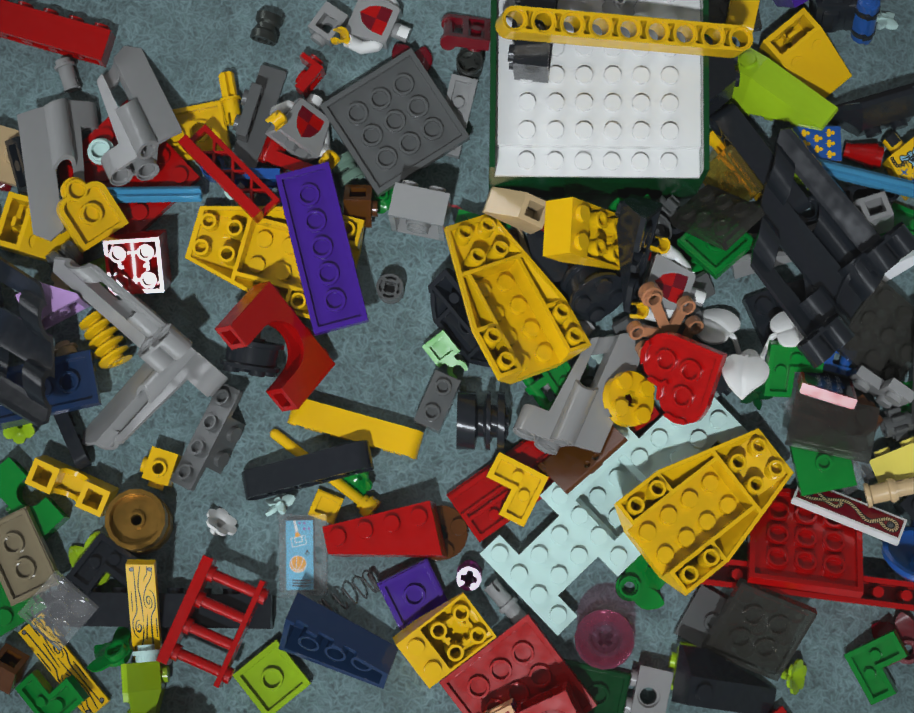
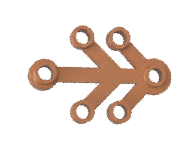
[626,282,704,358]

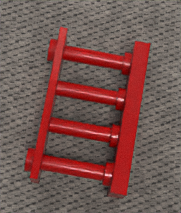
[156,555,270,688]

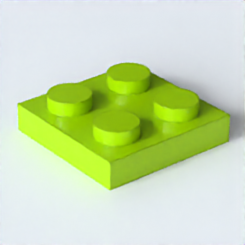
[233,639,312,713]

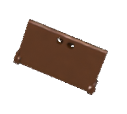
[537,425,628,494]

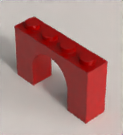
[215,281,335,412]

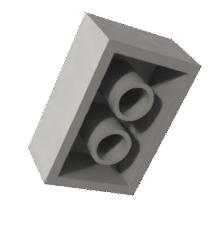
[388,180,451,242]

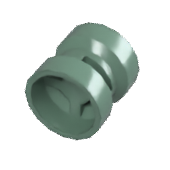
[331,151,364,189]

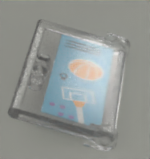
[277,513,328,599]

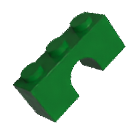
[0,457,70,541]

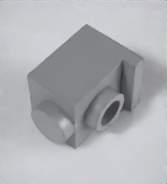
[308,1,349,47]

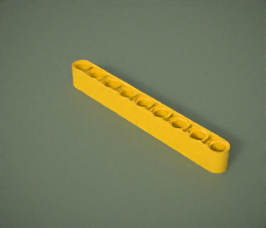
[495,5,753,58]

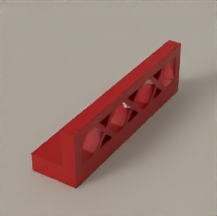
[178,124,281,224]

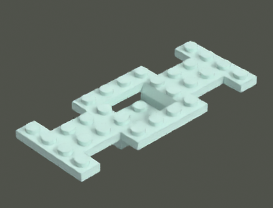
[480,397,748,636]

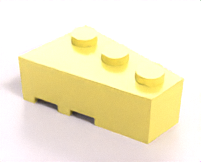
[869,436,914,483]

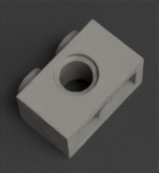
[623,664,674,713]

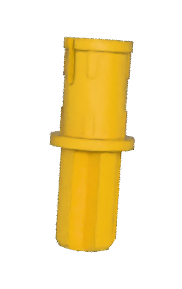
[218,71,241,126]

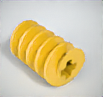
[79,310,133,369]

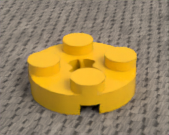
[603,371,655,427]

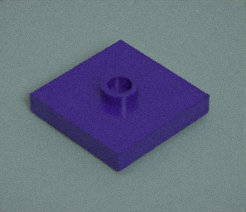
[376,557,448,631]

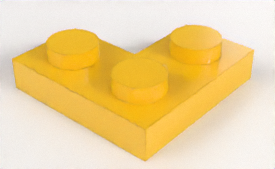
[486,452,549,527]

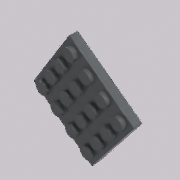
[319,48,470,197]

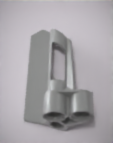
[96,46,182,186]
[17,98,99,242]
[52,257,192,373]
[513,333,642,455]
[82,347,228,450]

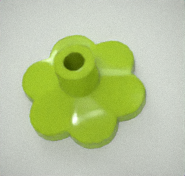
[3,423,35,444]
[780,659,807,695]

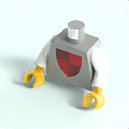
[330,0,412,54]
[265,94,340,170]
[629,235,707,322]

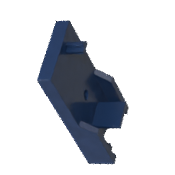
[0,350,102,430]

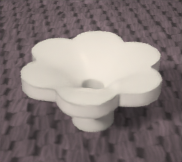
[206,508,237,536]

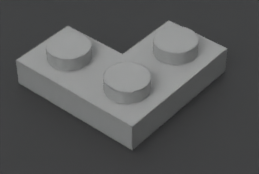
[847,365,914,409]

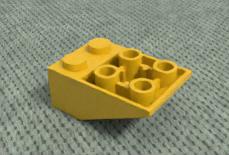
[758,7,852,98]
[0,191,84,262]
[543,197,620,270]
[392,592,497,689]

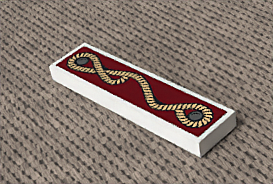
[791,486,907,546]

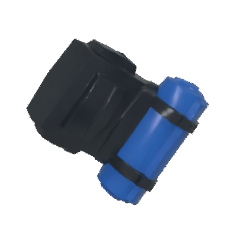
[810,0,881,45]

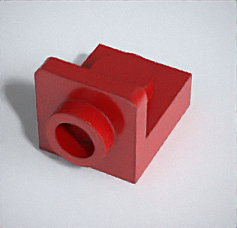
[295,52,326,99]

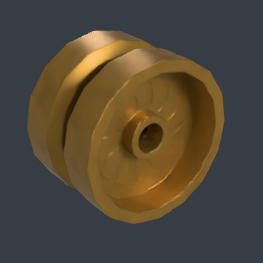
[105,489,173,554]

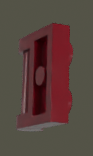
[440,14,490,52]

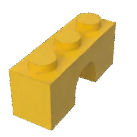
[25,455,120,517]

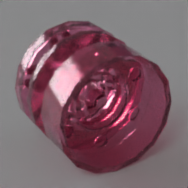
[575,609,636,670]

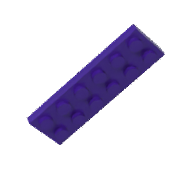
[275,161,369,336]

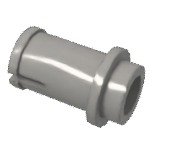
[54,57,81,93]

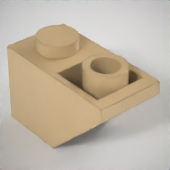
[482,187,546,234]

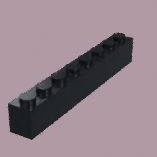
[46,586,274,629]

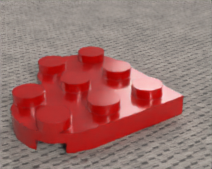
[640,332,727,425]

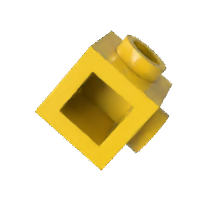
[140,446,182,491]

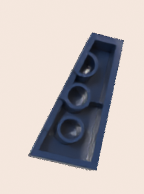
[279,592,398,689]

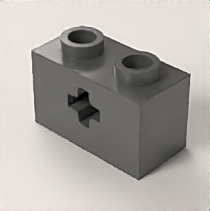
[413,370,461,434]

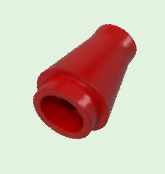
[843,142,885,170]

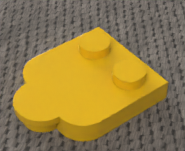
[56,177,129,252]

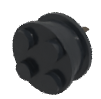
[560,264,623,322]
[220,330,285,377]

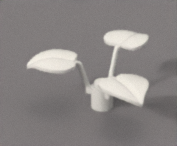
[693,308,804,400]

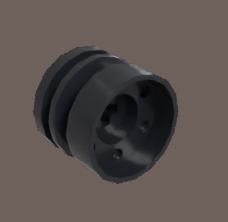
[456,391,509,450]

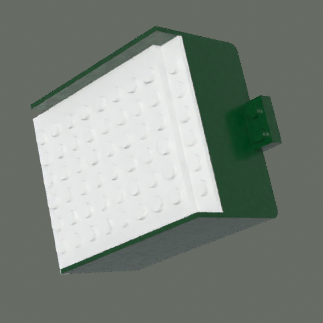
[489,0,710,209]

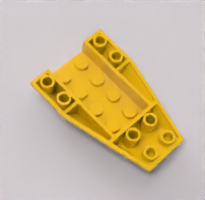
[185,206,365,319]
[444,214,591,384]
[614,428,794,596]

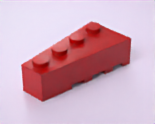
[322,500,448,558]

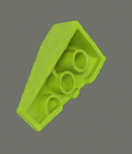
[724,48,838,131]
[121,661,170,713]

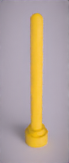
[270,429,381,517]

